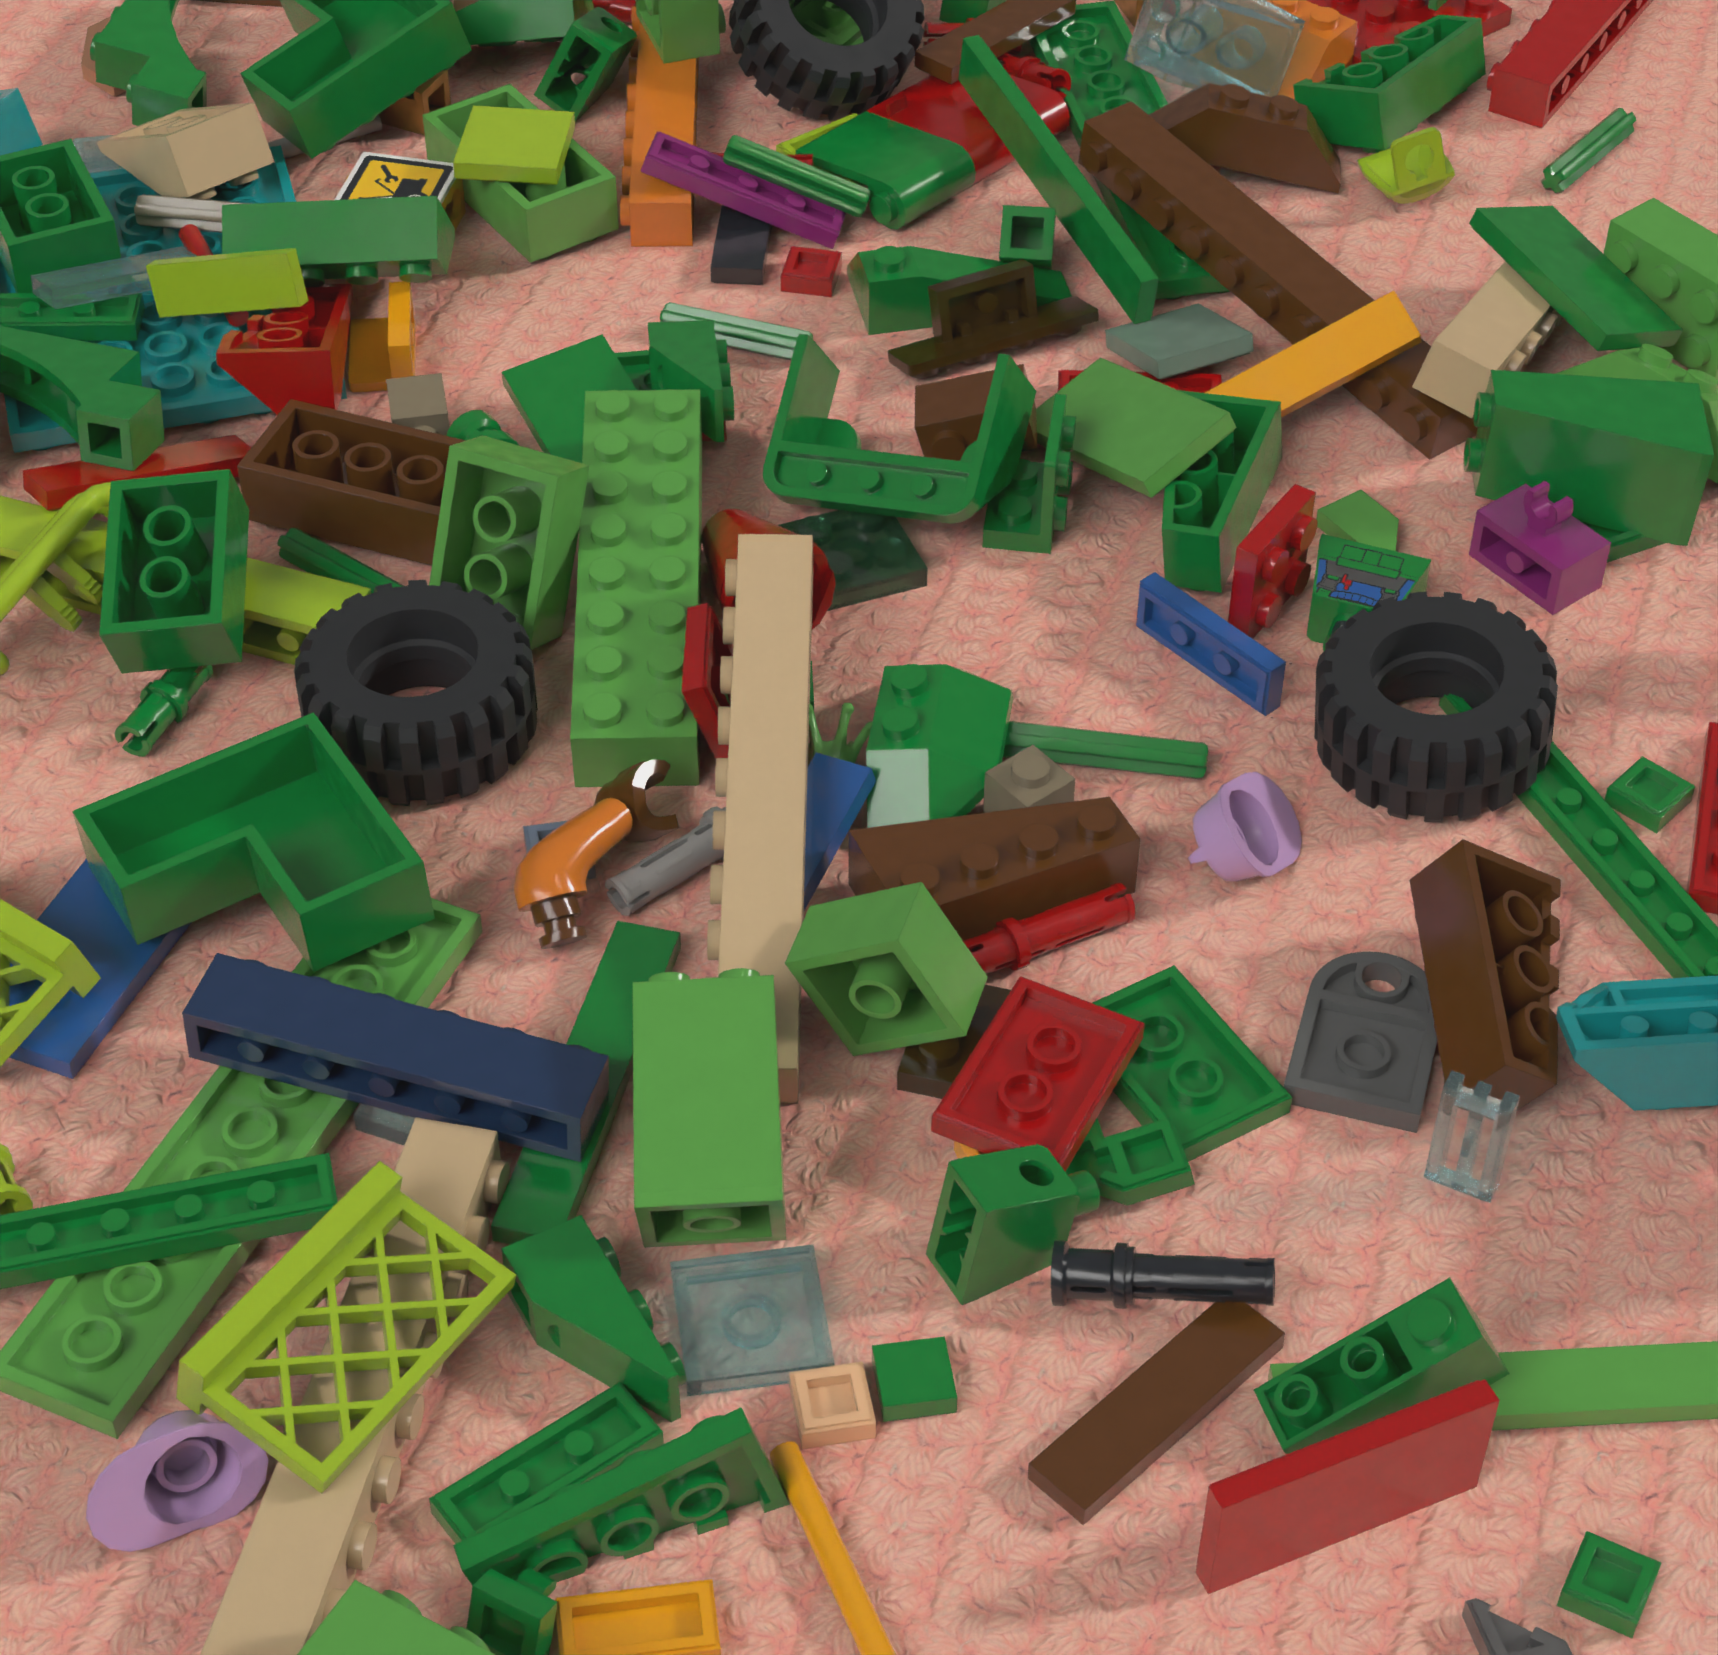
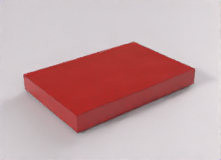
[931,976,1145,1172]

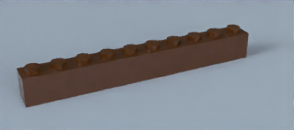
[1078,101,1478,460]

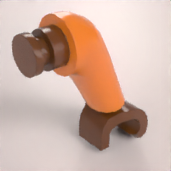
[514,759,679,949]

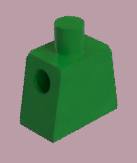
[534,7,637,122]
[926,1144,1100,1305]

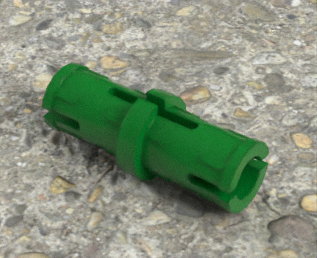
[114,665,213,757]

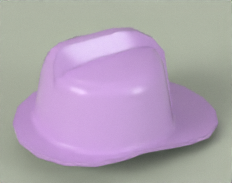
[1188,772,1302,882]
[86,1410,269,1552]

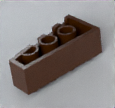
[848,797,1140,941]

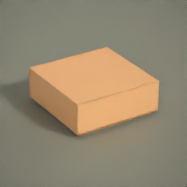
[789,1361,876,1449]

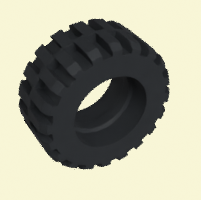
[729,0,925,121]
[294,580,538,806]
[1314,591,1558,823]

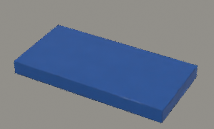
[9,858,192,1079]

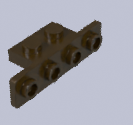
[888,259,1099,378]

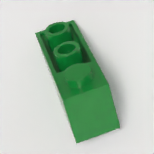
[648,320,734,442]
[501,1215,687,1422]
[1254,1277,1510,1454]

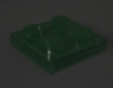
[778,510,928,611]

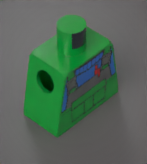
[1306,534,1431,651]

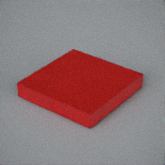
[681,603,733,758]

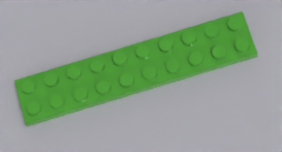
[0,898,482,1439]

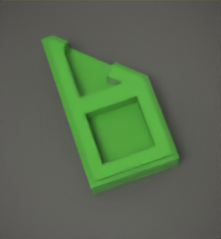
[1316,490,1399,551]

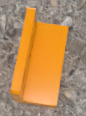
[348,281,416,392]

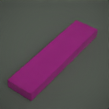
[641,131,846,249]

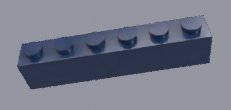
[182,953,609,1162]

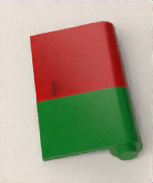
[796,75,1070,230]

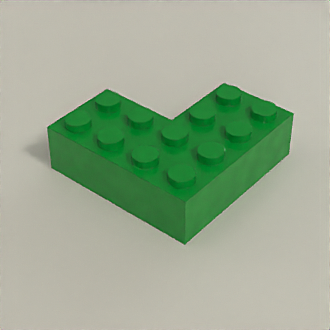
[240,0,472,159]
[72,712,435,972]

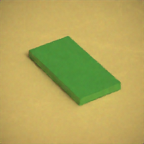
[1036,358,1237,498]

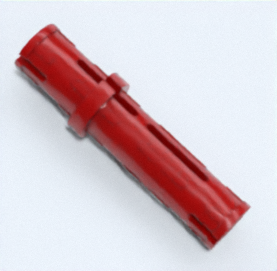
[963,883,1136,975]

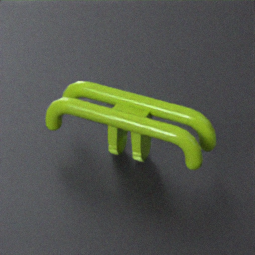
[0,482,111,676]

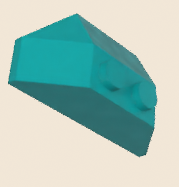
[1556,975,1718,1111]

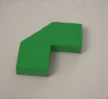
[1066,1117,1195,1206]

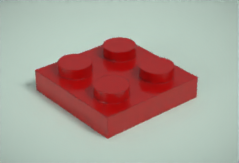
[1228,484,1318,639]

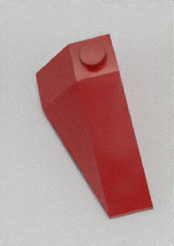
[216,284,353,415]

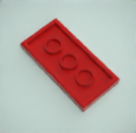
[1195,1379,1500,1594]

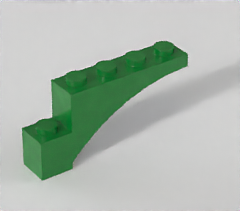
[90,0,207,126]
[0,326,165,471]

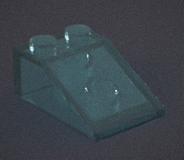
[1124,0,1306,97]

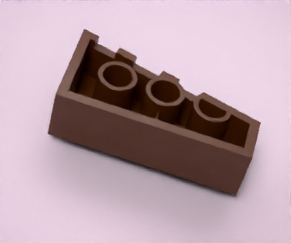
[1409,839,1561,1122]

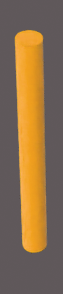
[770,1441,896,1655]

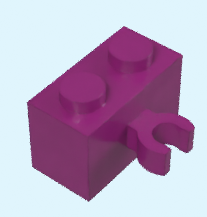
[1469,481,1611,615]

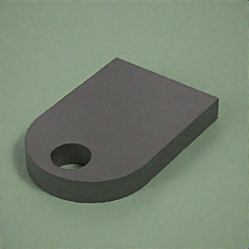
[1284,951,1437,1133]

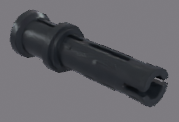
[1051,1240,1275,1309]

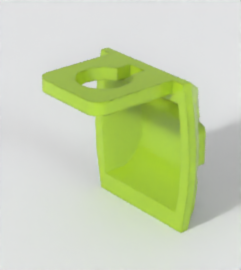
[1357,127,1455,204]

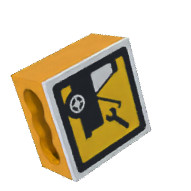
[335,152,466,231]

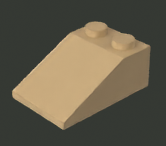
[97,103,274,200]

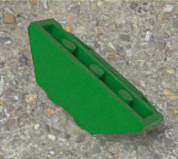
[866,664,1013,828]

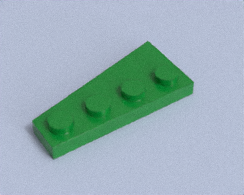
[453,1407,790,1586]

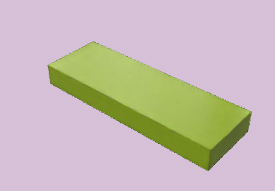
[145,248,309,318]

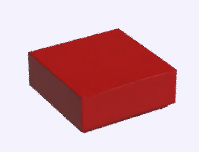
[780,246,842,297]

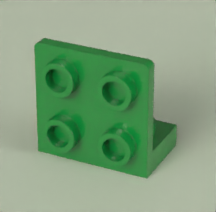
[982,394,1076,554]

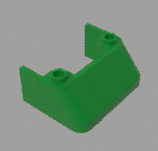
[763,334,1036,524]

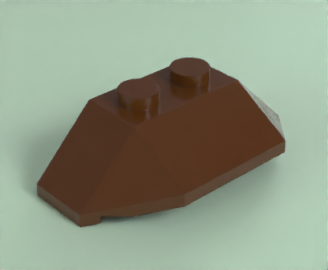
[1149,83,1341,194]

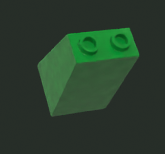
[1463,370,1714,546]

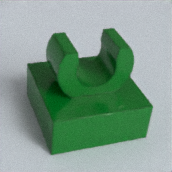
[466,1568,558,1655]

